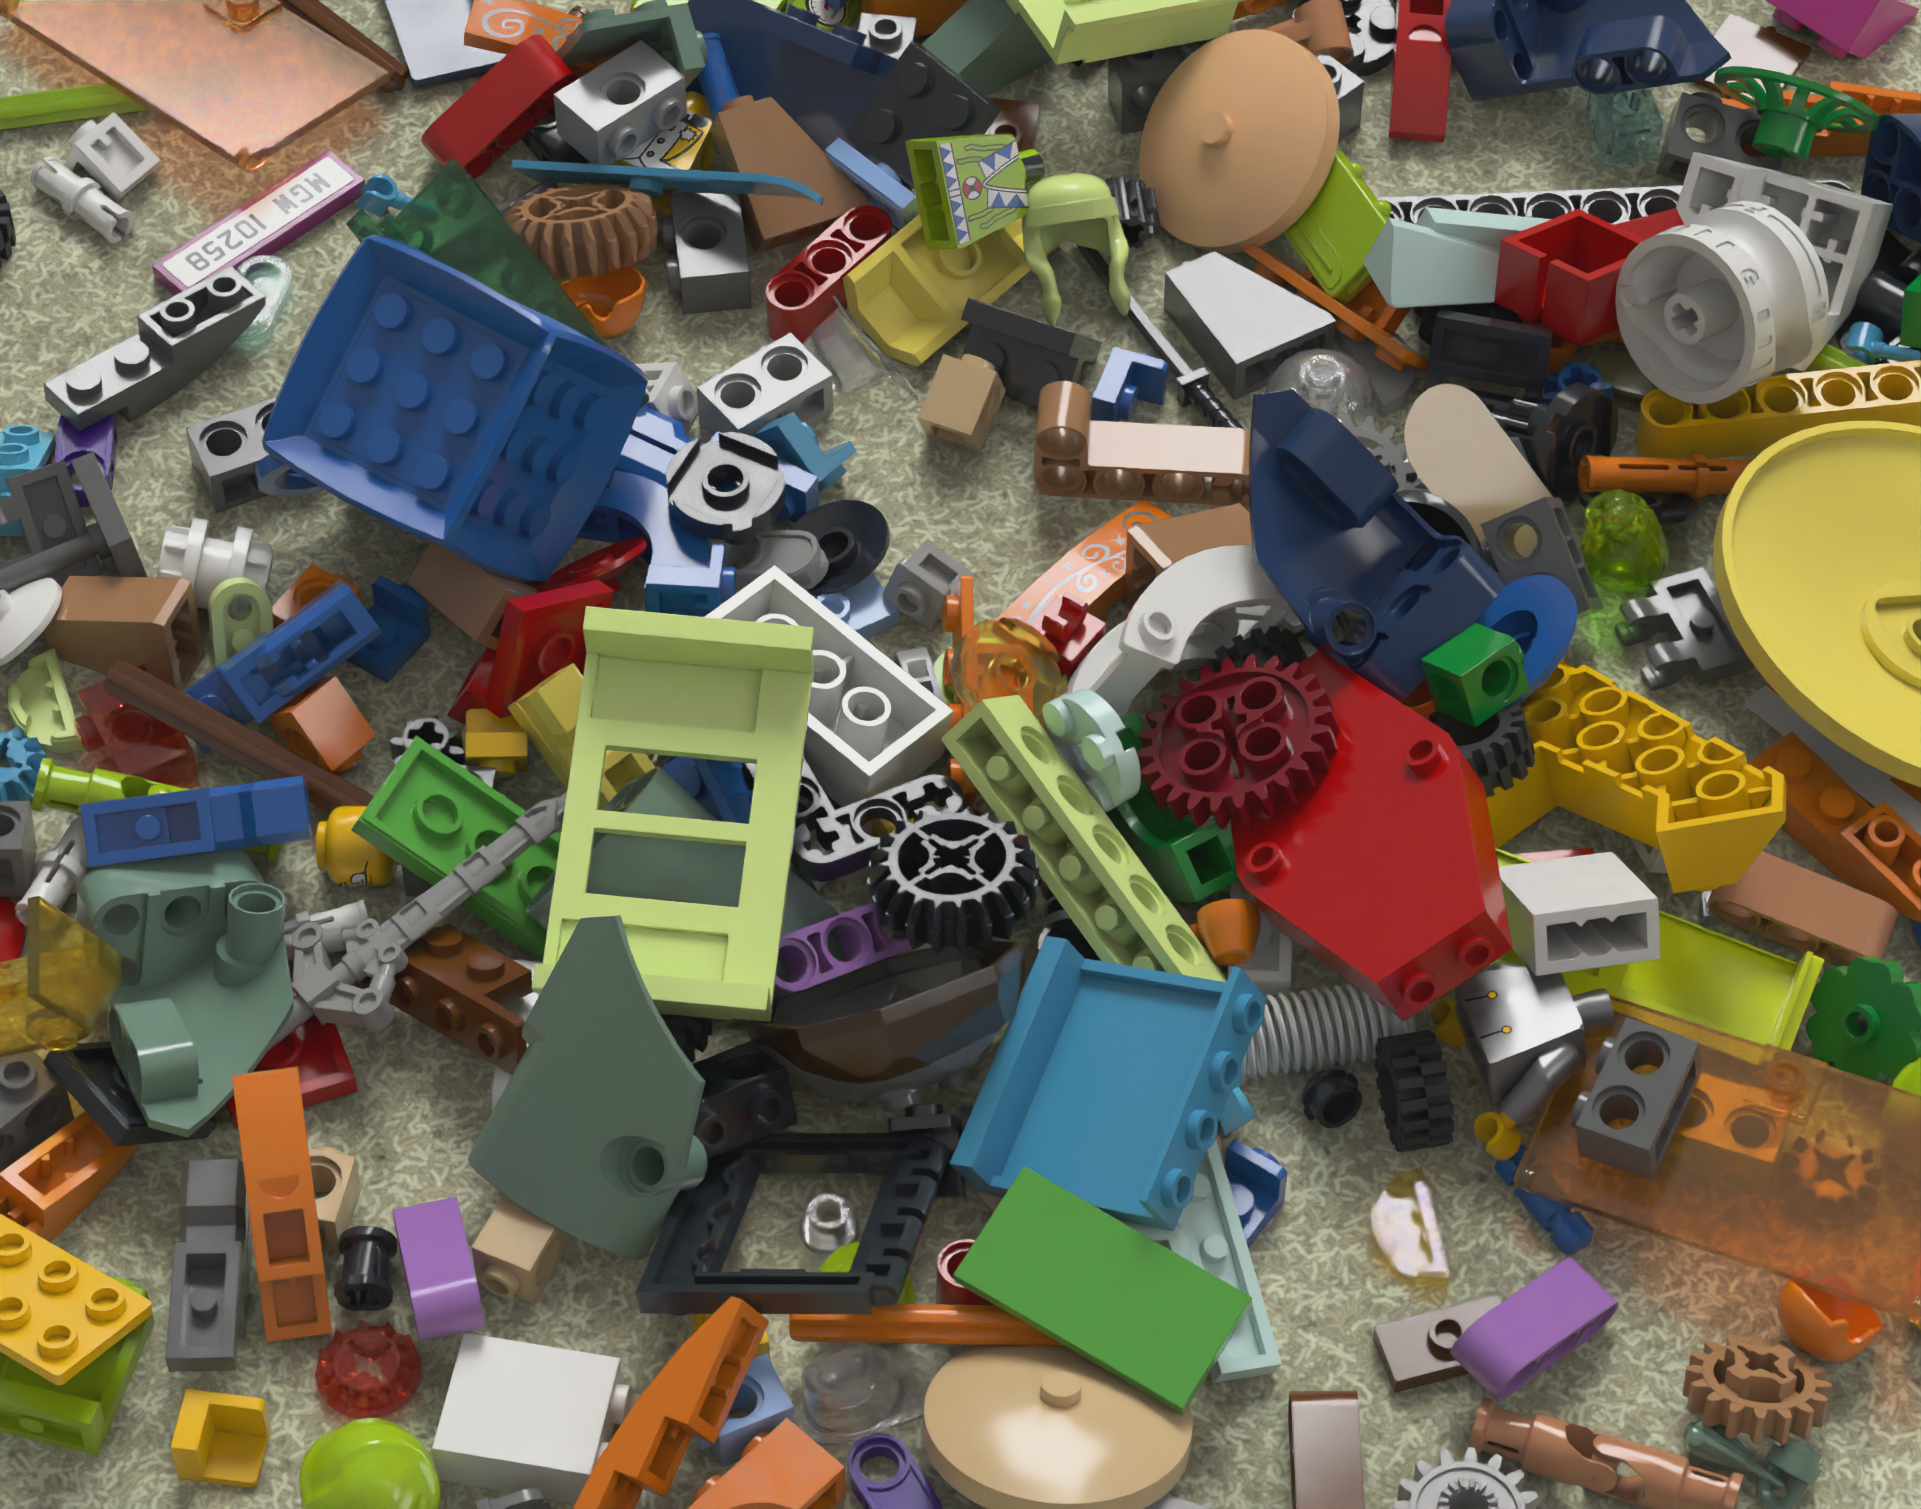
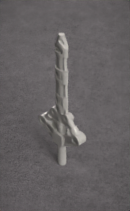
[269,792,567,1050]

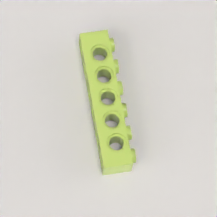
[941,695,1227,982]

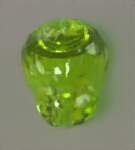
[1580,488,1670,593]

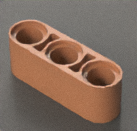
[1707,851,1898,967]

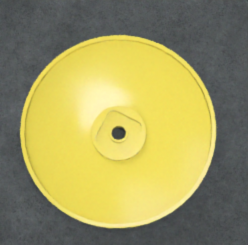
[1713,421,1921,788]

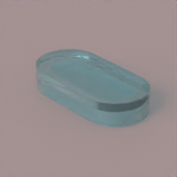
[228,255,293,352]

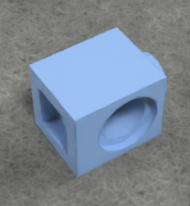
[694,1353,795,1468]

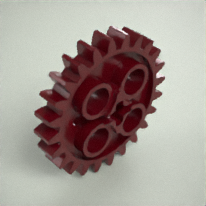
[1136,654,1339,829]

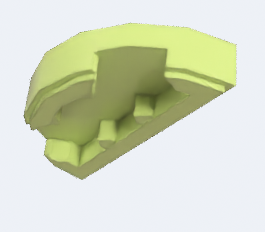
[8,648,84,754]

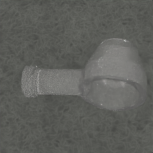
[797,1194,862,1272]

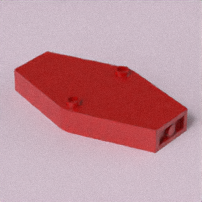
[1230,650,1513,1021]

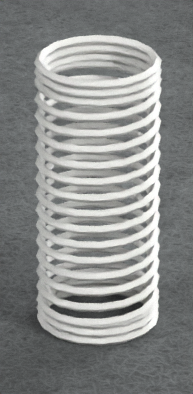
[1240,983,1416,1081]

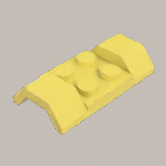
[843,214,1066,367]

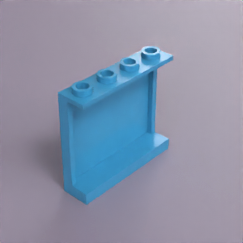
[950,936,1268,1231]

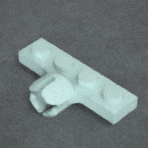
[1126,1139,1282,1383]

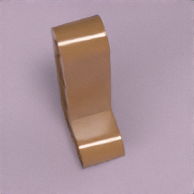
[1034,381,1250,506]

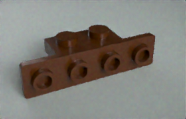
[356,924,533,1075]

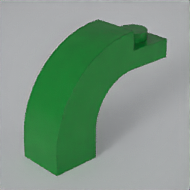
[1106,711,1240,903]

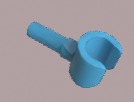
[357,174,441,221]
[1845,322,1921,365]

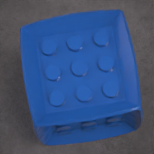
[254,234,648,584]

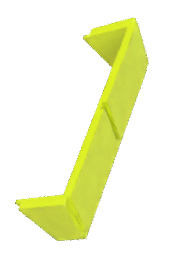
[1490,848,1825,1072]

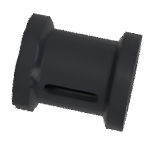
[334,1226,398,1311]

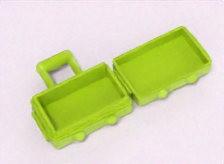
[1283,149,1392,304]

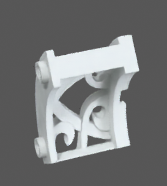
[1064,545,1292,716]

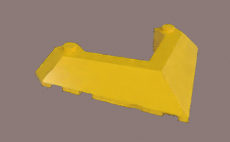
[1487,656,1786,894]

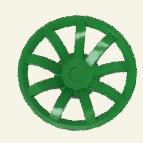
[1713,66,1880,163]

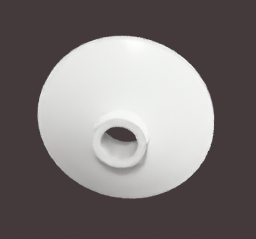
[0,578,62,666]

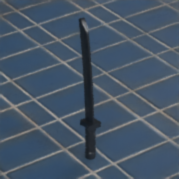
[1076,244,1244,429]

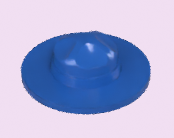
[1473,574,1577,705]

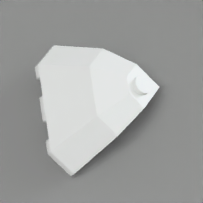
[1676,152,1894,371]

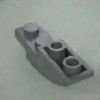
[43,266,266,431]

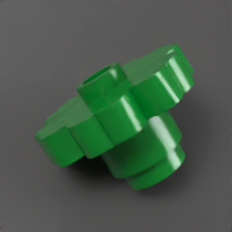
[1805,956,1921,1088]

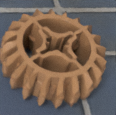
[503,181,658,280]

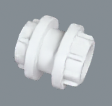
[156,518,274,616]

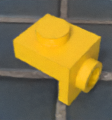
[465,709,528,778]

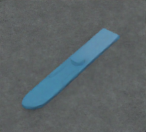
[511,160,823,206]

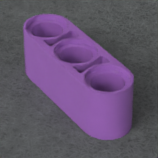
[773,902,911,1000]
[392,1197,485,1341]
[1450,1257,1619,1401]

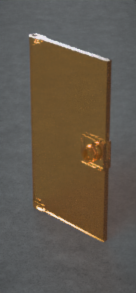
[0,0,390,173]
[1513,995,1921,1325]

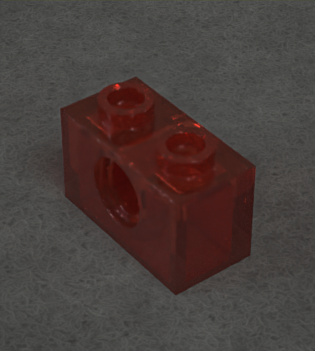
[74,664,200,789]

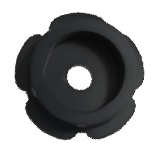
[1301,1068,1362,1128]

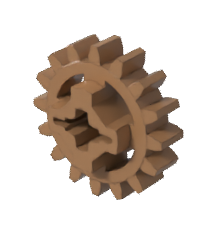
[1682,1335,1832,1445]

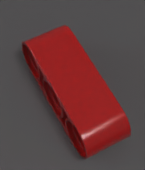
[421,34,578,186]
[766,205,892,344]

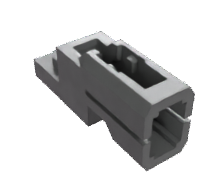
[165,1159,252,1372]

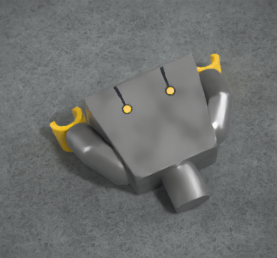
[1431,961,1615,1161]

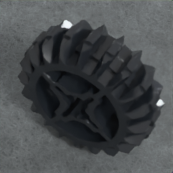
[867,805,1039,956]

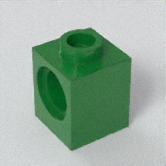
[1421,623,1530,727]

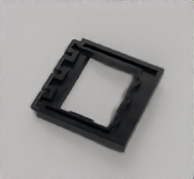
[636,1133,950,1316]

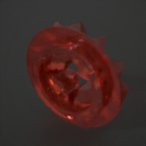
[315,1319,422,1419]

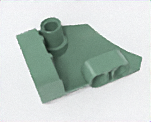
[525,766,842,1021]
[75,850,294,1138]
[468,915,707,1260]

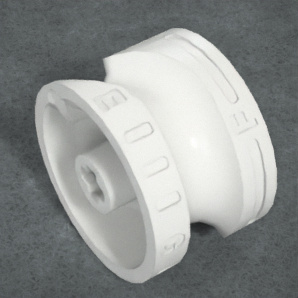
[1615,201,1829,404]

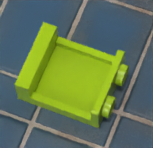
[0,1277,155,1456]

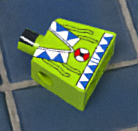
[905,134,1045,249]

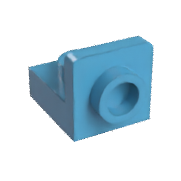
[752,412,857,491]

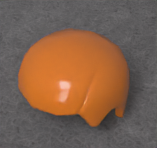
[554,266,647,339]
[1777,1270,1883,1364]

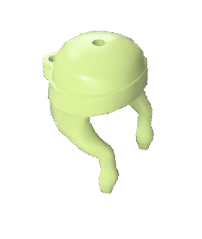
[1022,173,1131,326]

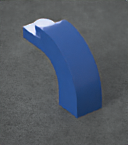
[576,470,710,612]

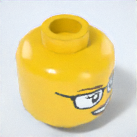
[316,806,401,887]

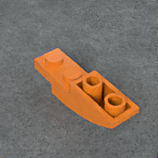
[1748,731,1921,922]
[232,1066,332,1343]

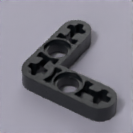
[741,758,963,882]

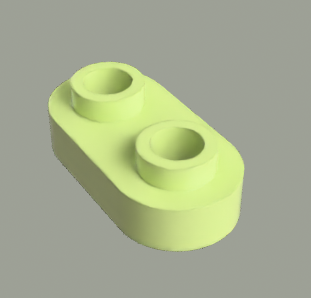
[208,577,274,670]

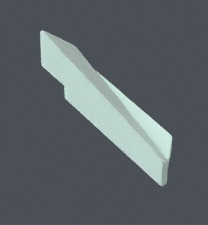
[1363,207,1551,308]

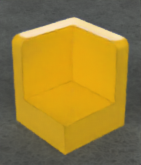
[171,1389,271,1488]

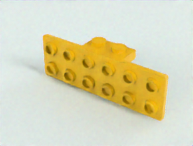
[0,1214,153,1385]

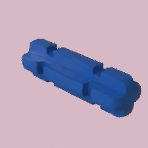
[1495,1144,1594,1255]

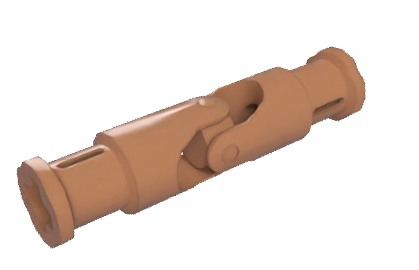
[1468,1397,1744,1509]

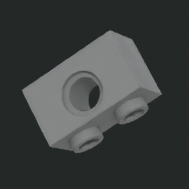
[554,40,687,165]

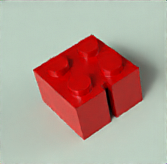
[1494,209,1645,344]

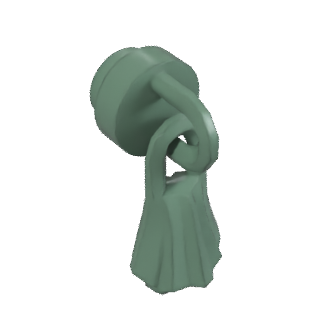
[1683,1418,1822,1509]

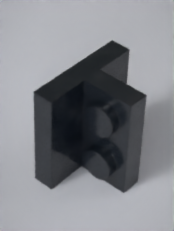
[960,297,1102,406]

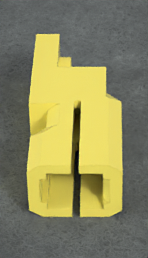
[508,663,655,810]

